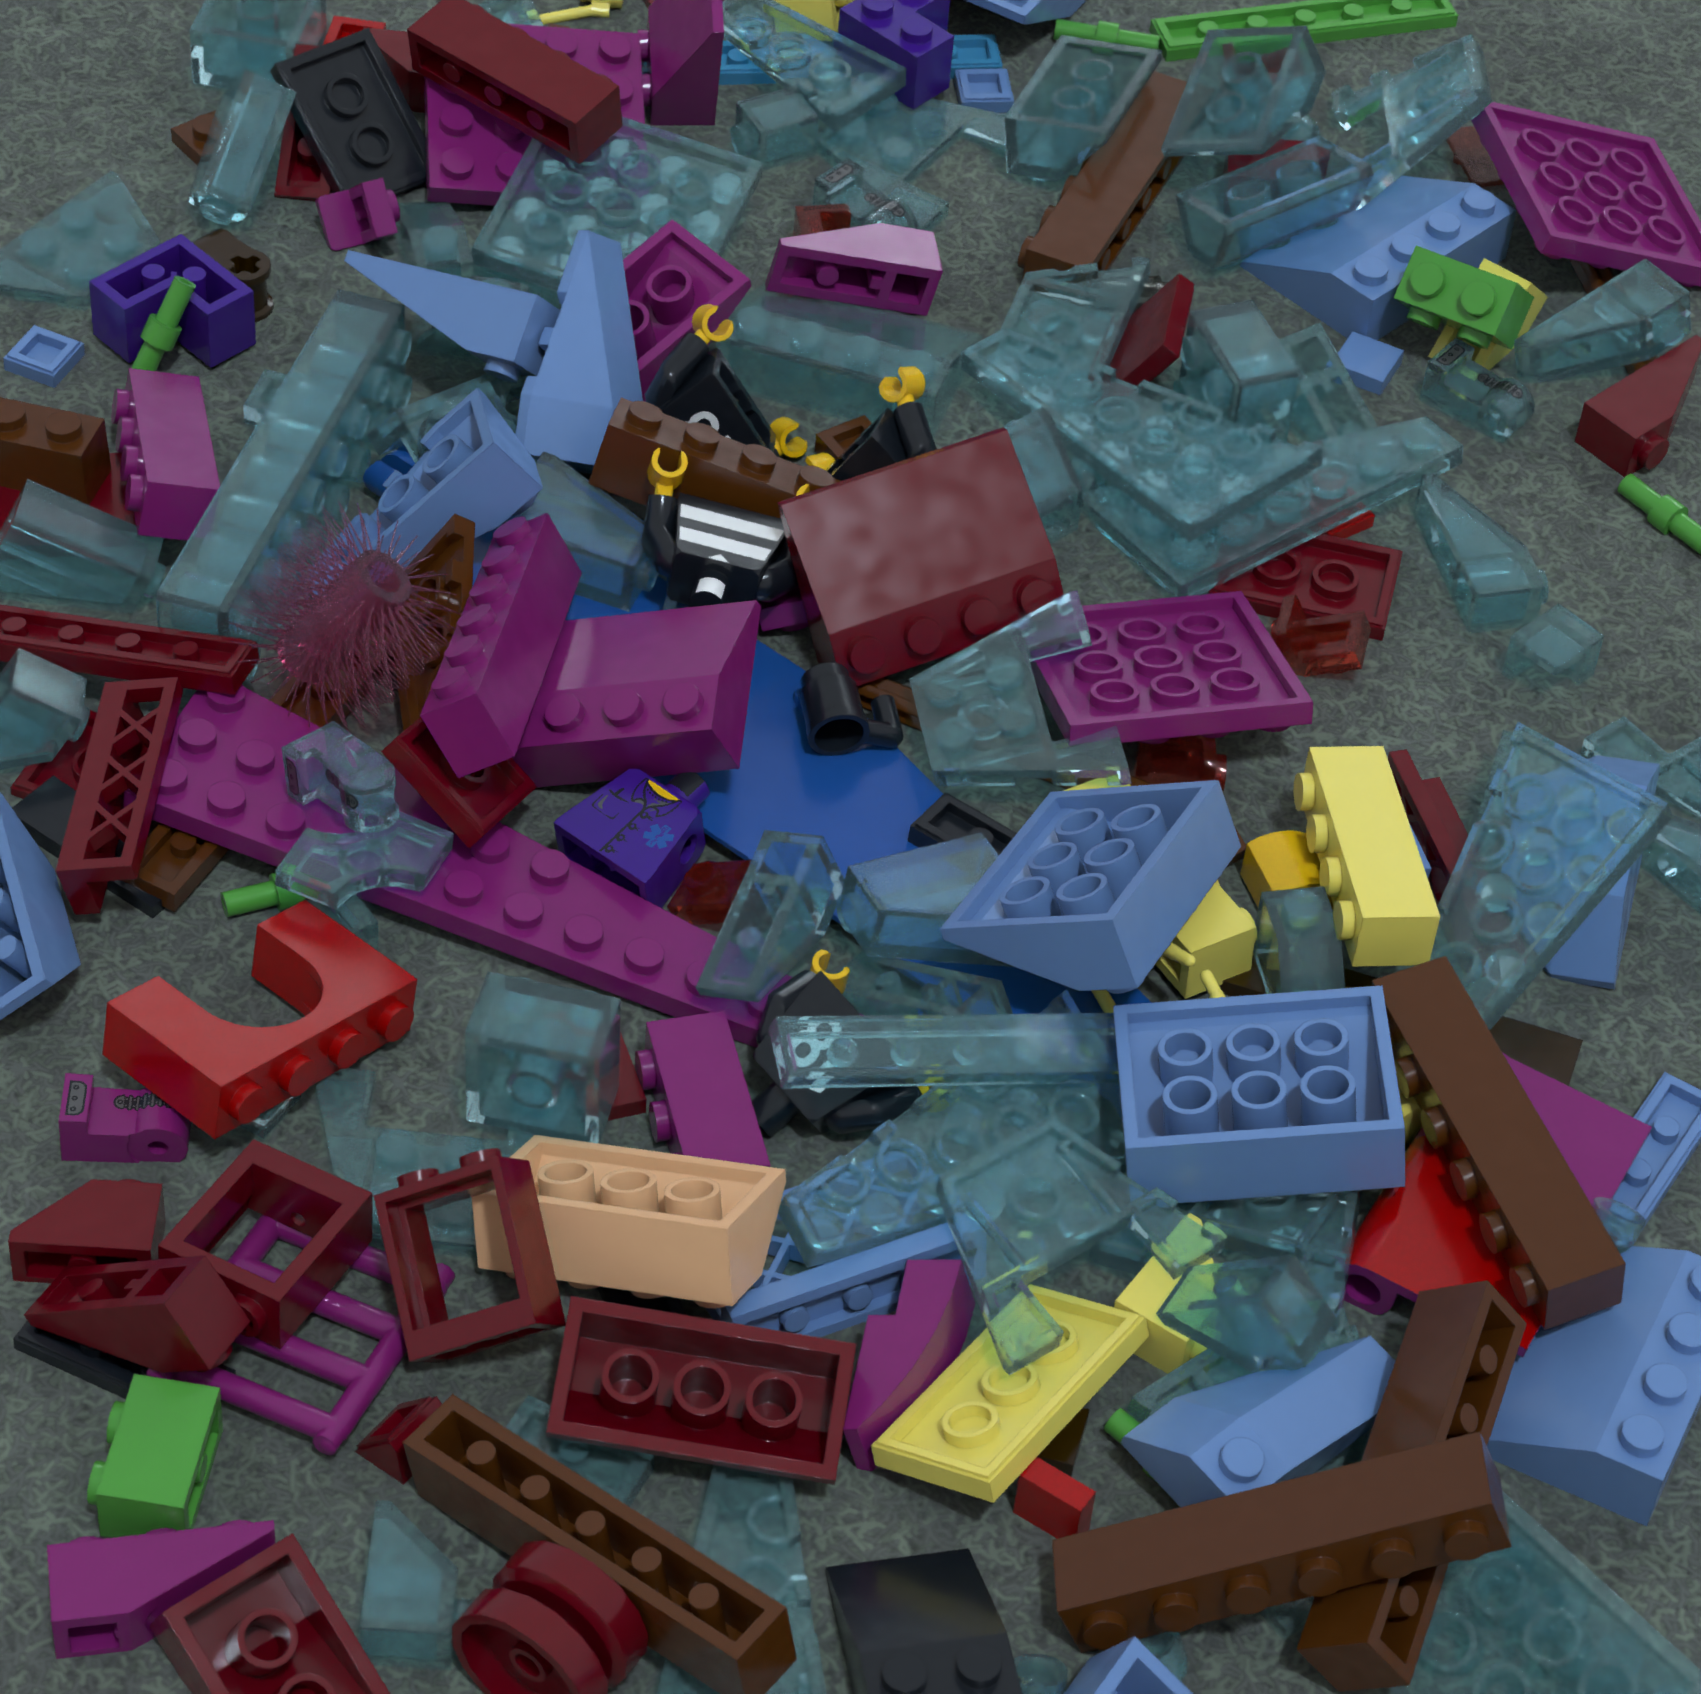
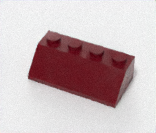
[546,1296,856,1485]

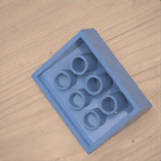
[1240,174,1516,340]
[940,780,1241,994]
[1113,985,1405,1207]
[1487,1245,1701,1526]

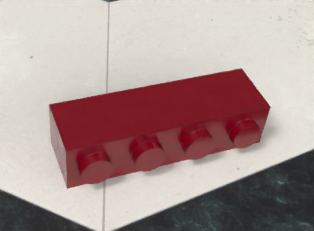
[407,0,623,164]

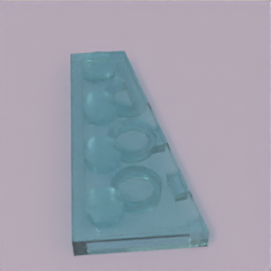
[722,0,906,133]

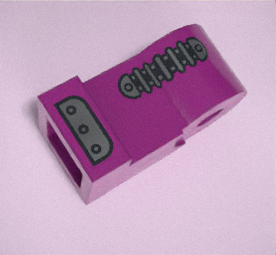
[58,1073,191,1163]

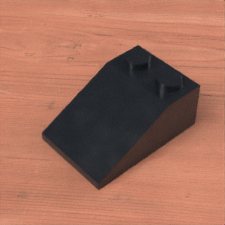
[825,1548,1023,1694]

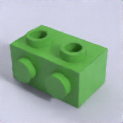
[1394,246,1534,350]
[87,1374,223,1538]

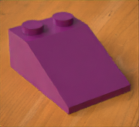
[637,0,724,125]
[623,219,751,402]

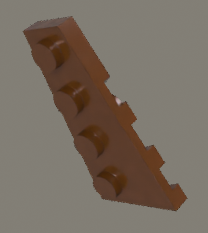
[385,514,475,731]

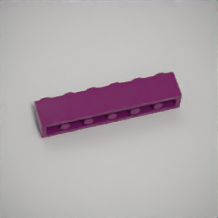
[420,513,582,778]

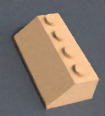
[471,1135,786,1308]

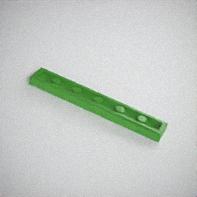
[1149,0,1458,62]

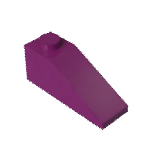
[765,223,943,316]

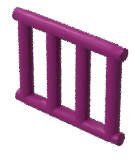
[146,1215,455,1455]

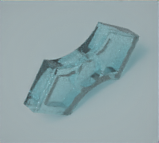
[275,810,454,909]

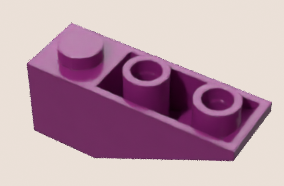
[47,1520,276,1659]

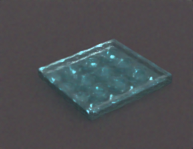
[472,117,763,291]

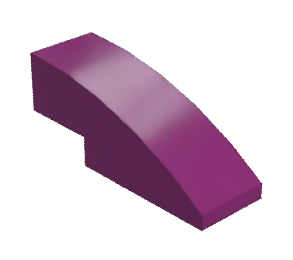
[843,1259,976,1472]

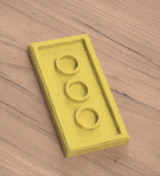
[871,1284,1149,1503]

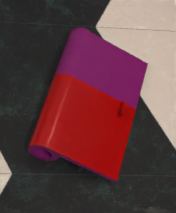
[1330,1052,1652,1357]

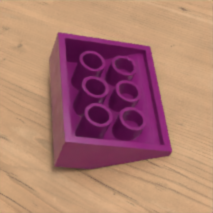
[512,600,761,787]

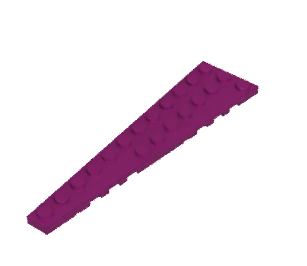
[124,684,869,1048]

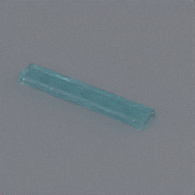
[769,1013,1119,1089]

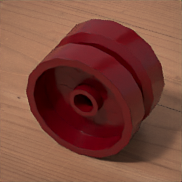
[452,1540,648,1694]

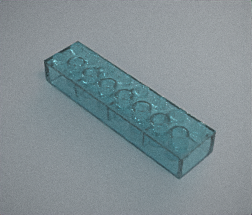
[155,289,412,680]

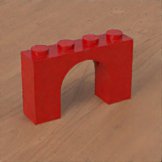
[102,900,418,1139]

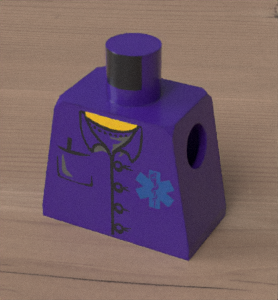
[553,769,710,908]

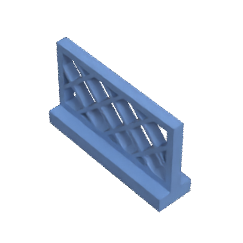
[706,1148,986,1337]

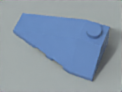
[515,230,643,474]
[344,250,560,383]
[308,387,543,607]
[1121,1336,1395,1507]

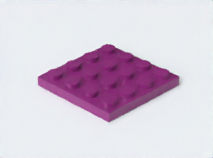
[424,23,650,213]
[1468,99,1701,287]
[1009,591,1313,750]

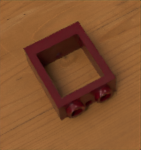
[158,1139,373,1349]
[373,1148,566,1363]

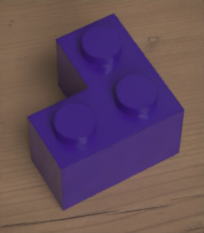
[836,0,954,110]
[89,234,256,368]

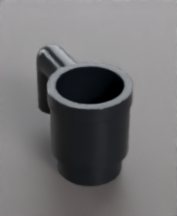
[799,662,904,756]

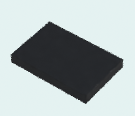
[270,28,427,196]

